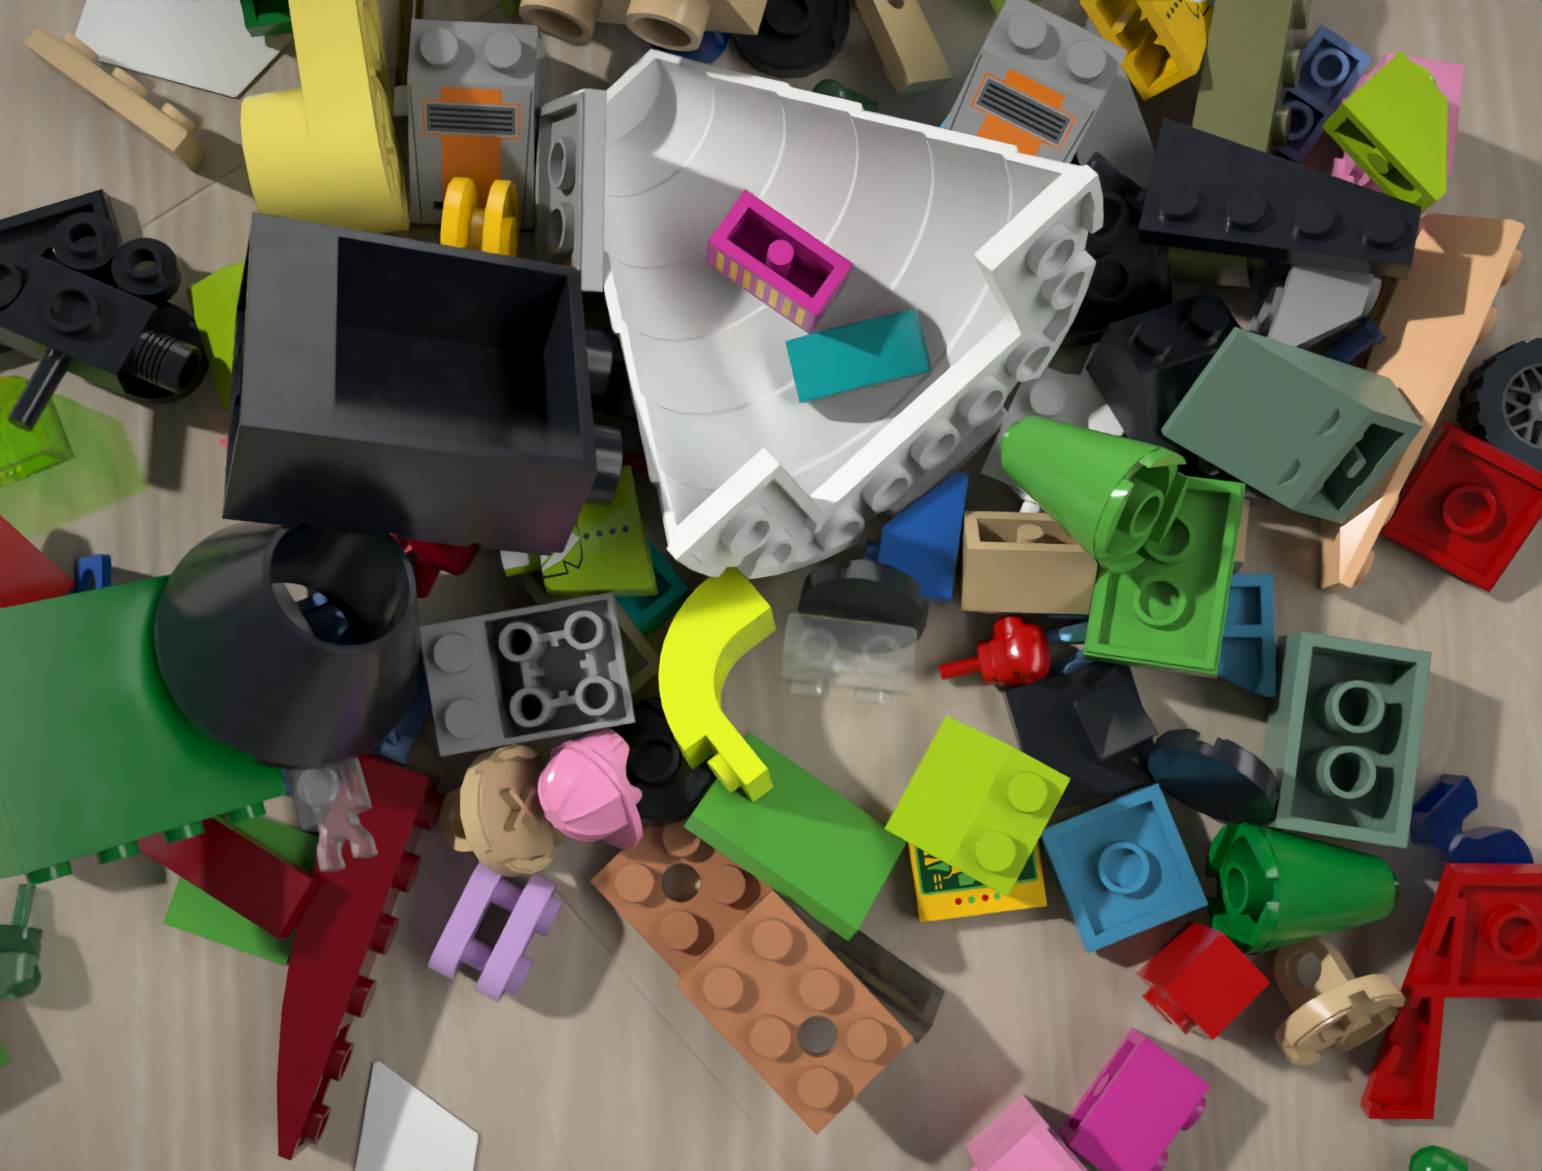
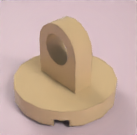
[439,744,564,877]
[1274,938,1405,1066]

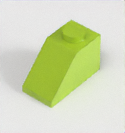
[1321,51,1448,214]

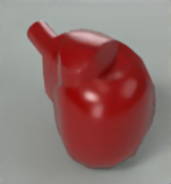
[939,615,1051,686]

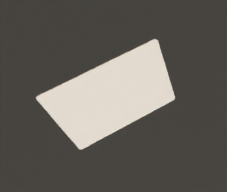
[75,0,294,98]
[355,1061,479,1171]

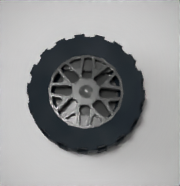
[1457,338,1542,471]

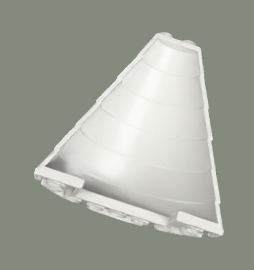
[603,49,1104,579]

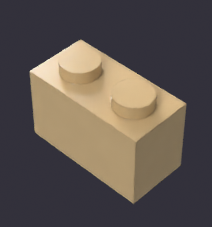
[956,511,1098,615]

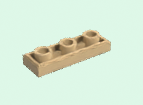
[854,0,953,94]
[23,27,206,173]

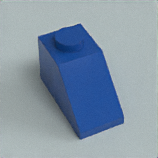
[863,472,969,606]

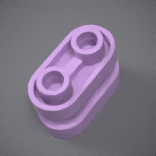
[428,862,563,1003]

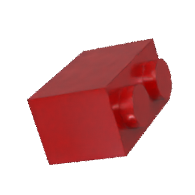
[1136,920,1271,1040]

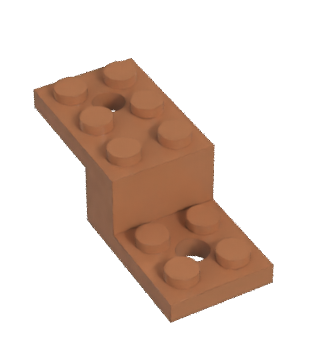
[590,814,914,1135]

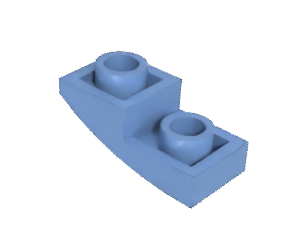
[1275,24,1373,164]

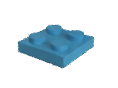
[1039,783,1208,953]

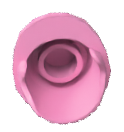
[538,728,643,850]

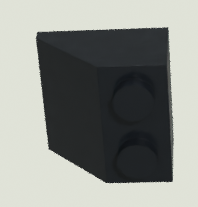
[1085,289,1242,457]

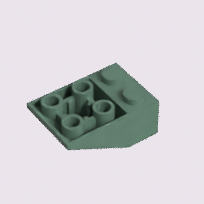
[1161,327,1423,524]

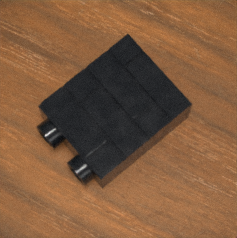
[222,212,623,556]

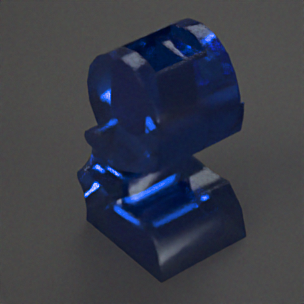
[1409,774,1534,864]

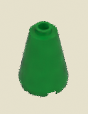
[1206,822,1399,955]

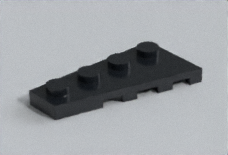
[1138,117,1422,279]

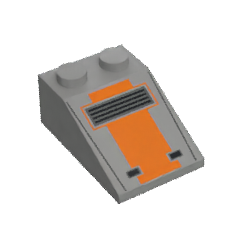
[943,0,1128,164]
[407,19,547,233]

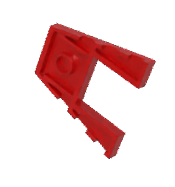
[1360,863,1542,1119]

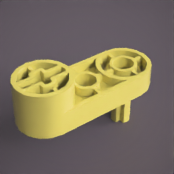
[240,0,410,235]

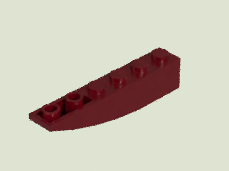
[277,752,444,1161]

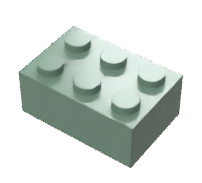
[1257,631,1432,849]

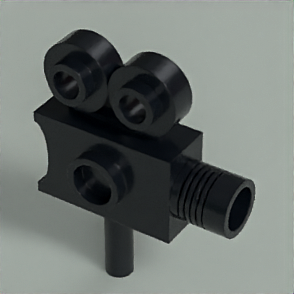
[0,213,201,432]

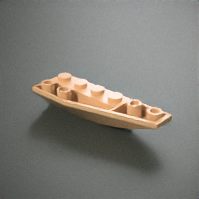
[1319,213,1525,594]

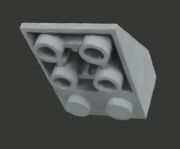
[420,592,636,757]

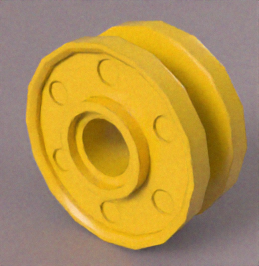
[440,177,520,258]

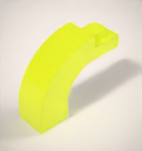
[659,567,776,803]

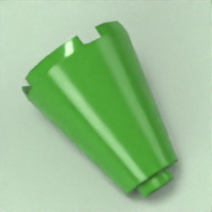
[999,415,1188,574]

